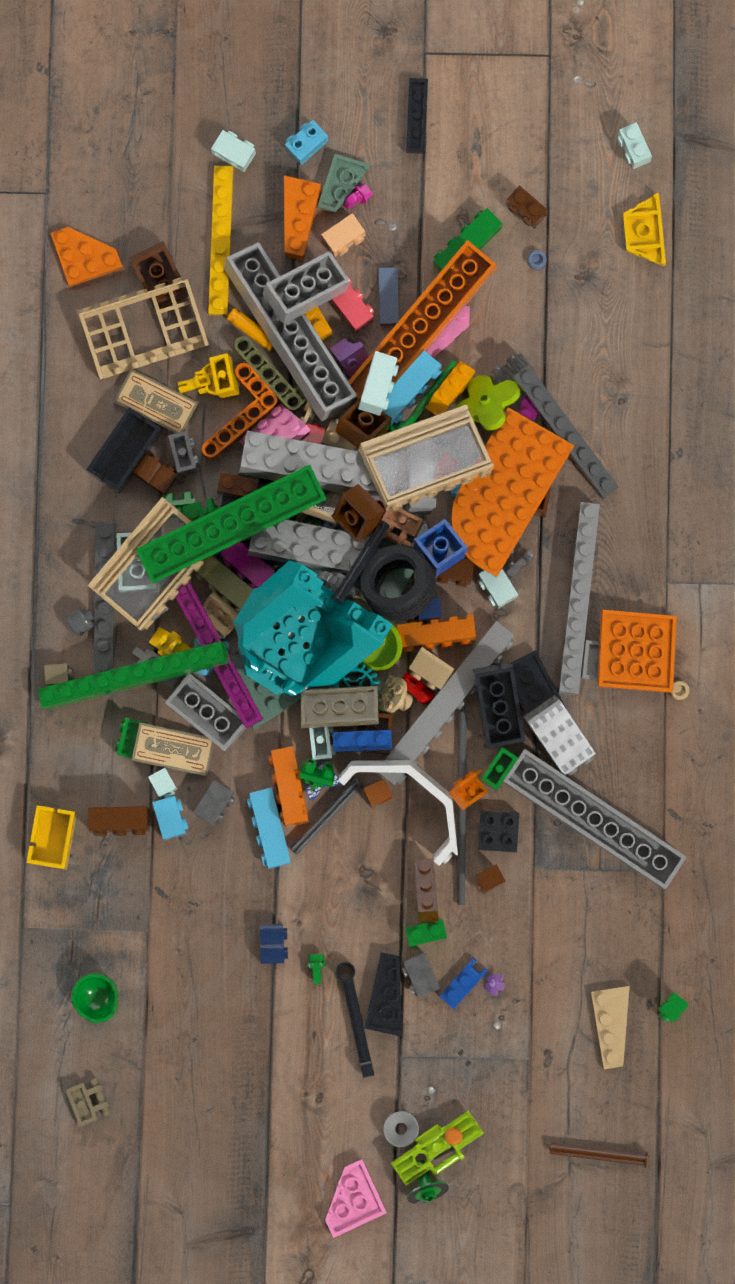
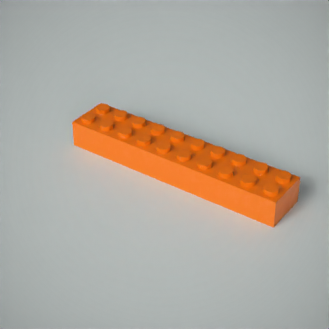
[348,240,498,399]

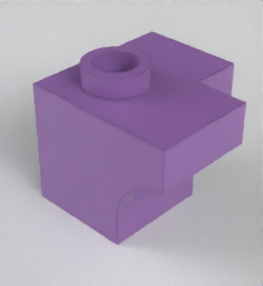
[330,338,369,379]

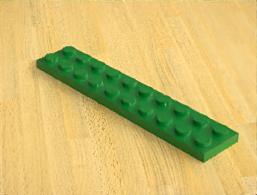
[136,464,327,584]

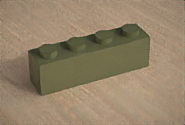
[193,556,253,613]

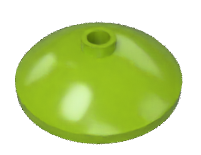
[360,619,402,671]

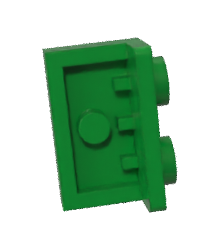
[115,717,150,759]

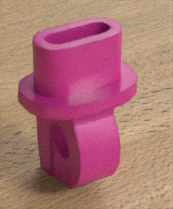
[343,183,373,210]

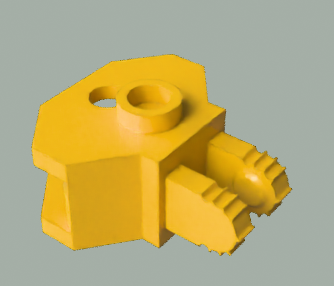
[149,627,191,656]

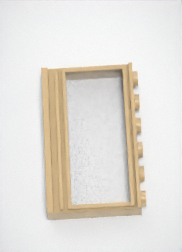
[359,404,494,511]

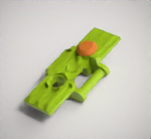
[391,1110,484,1186]

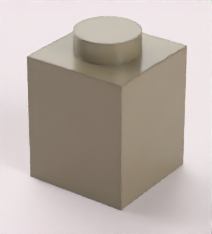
[44,664,73,686]

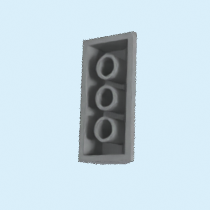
[165,674,246,751]

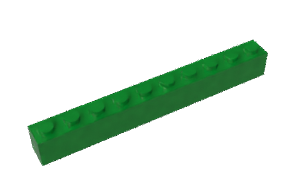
[38,641,230,710]

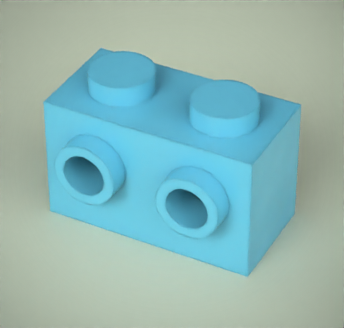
[285,120,329,165]
[152,796,189,841]

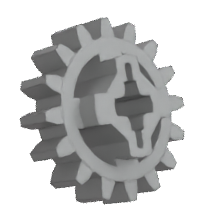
[318,570,358,599]

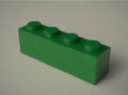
[434,208,503,272]

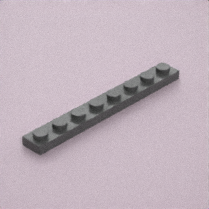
[512,365,618,499]
[94,523,115,674]

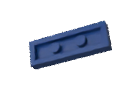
[333,730,392,752]

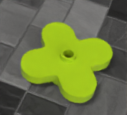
[454,375,520,430]

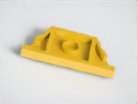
[623,193,666,266]

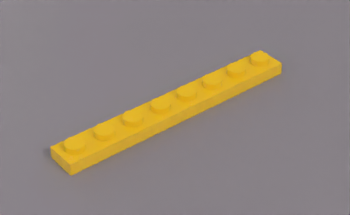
[208,166,234,316]

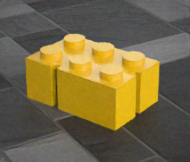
[26,805,77,870]

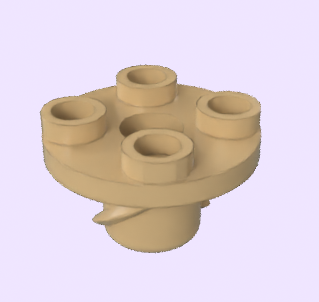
[378,676,413,714]

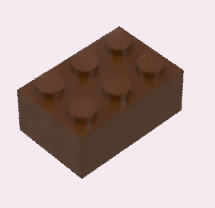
[88,806,150,837]

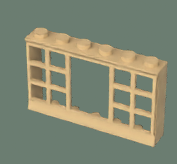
[79,277,209,380]

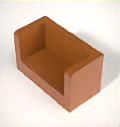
[363,778,392,808]

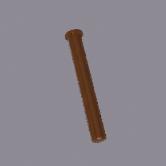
[550,1143,648,1168]

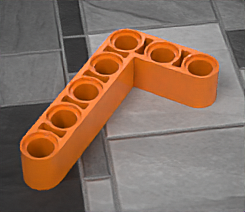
[202,363,278,460]

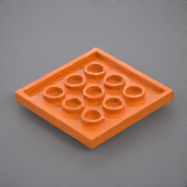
[597,610,677,693]

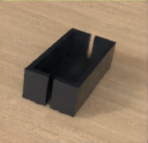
[86,407,162,494]

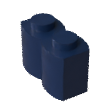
[260,924,288,964]

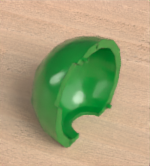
[71,973,119,1023]

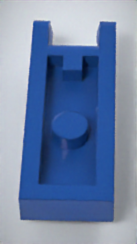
[439,958,488,1010]

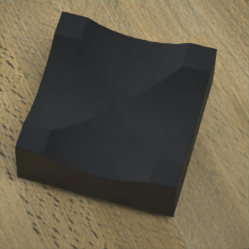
[478,811,519,853]

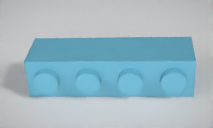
[382,350,442,426]
[247,788,291,869]

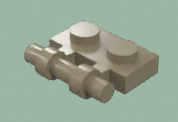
[66,1078,111,1127]

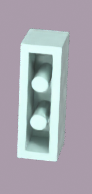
[358,351,399,416]

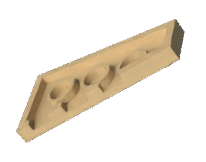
[591,986,630,1069]

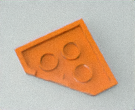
[51,227,123,287]

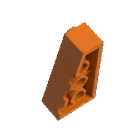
[284,176,321,261]
[396,614,476,653]
[268,746,309,827]

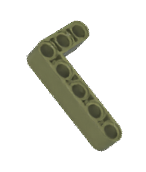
[234,336,308,413]

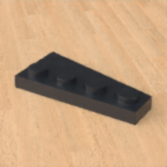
[364,952,402,1037]

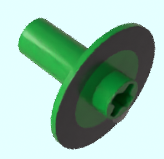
[407,1160,449,1204]

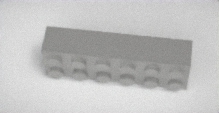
[248,520,370,578]

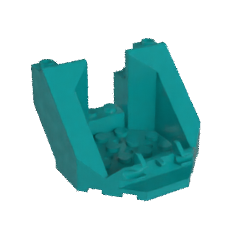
[234,560,393,695]

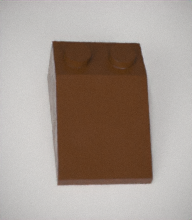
[130,241,189,311]

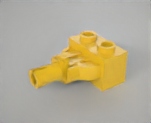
[178,353,240,399]

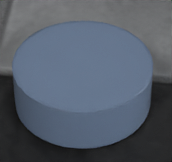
[528,250,547,270]

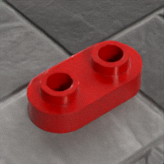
[401,673,435,704]

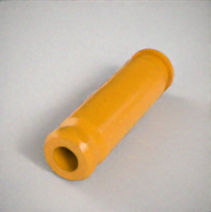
[227,308,274,351]

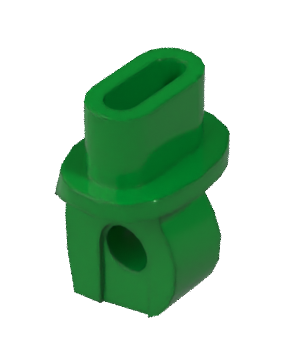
[306,954,327,984]

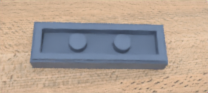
[379,267,399,325]

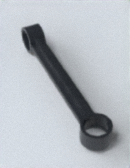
[336,962,375,1078]

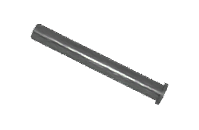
[290,777,364,855]

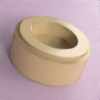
[670,681,690,701]

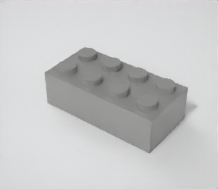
[263,251,350,324]

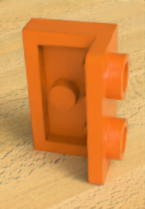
[449,769,488,810]

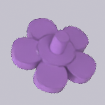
[485,974,505,996]

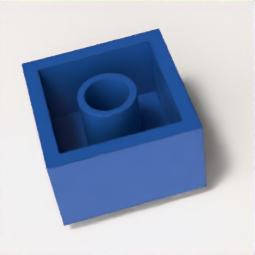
[413,519,468,577]

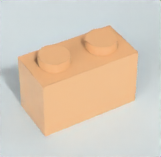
[321,213,366,257]

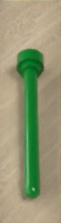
[395,360,457,430]

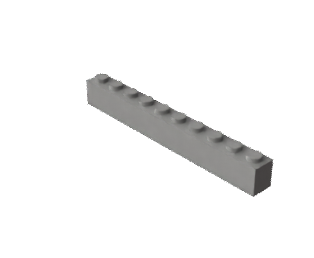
[558,502,600,696]
[377,621,515,786]

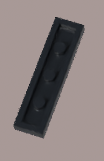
[406,78,428,154]

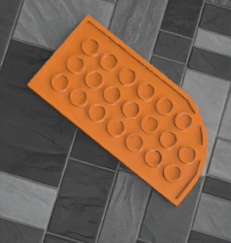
[452,407,575,578]

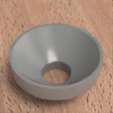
[383,1111,419,1147]

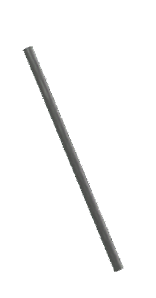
[457,712,467,905]

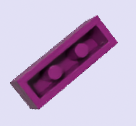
[220,542,276,589]

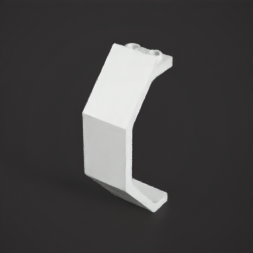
[338,760,458,866]

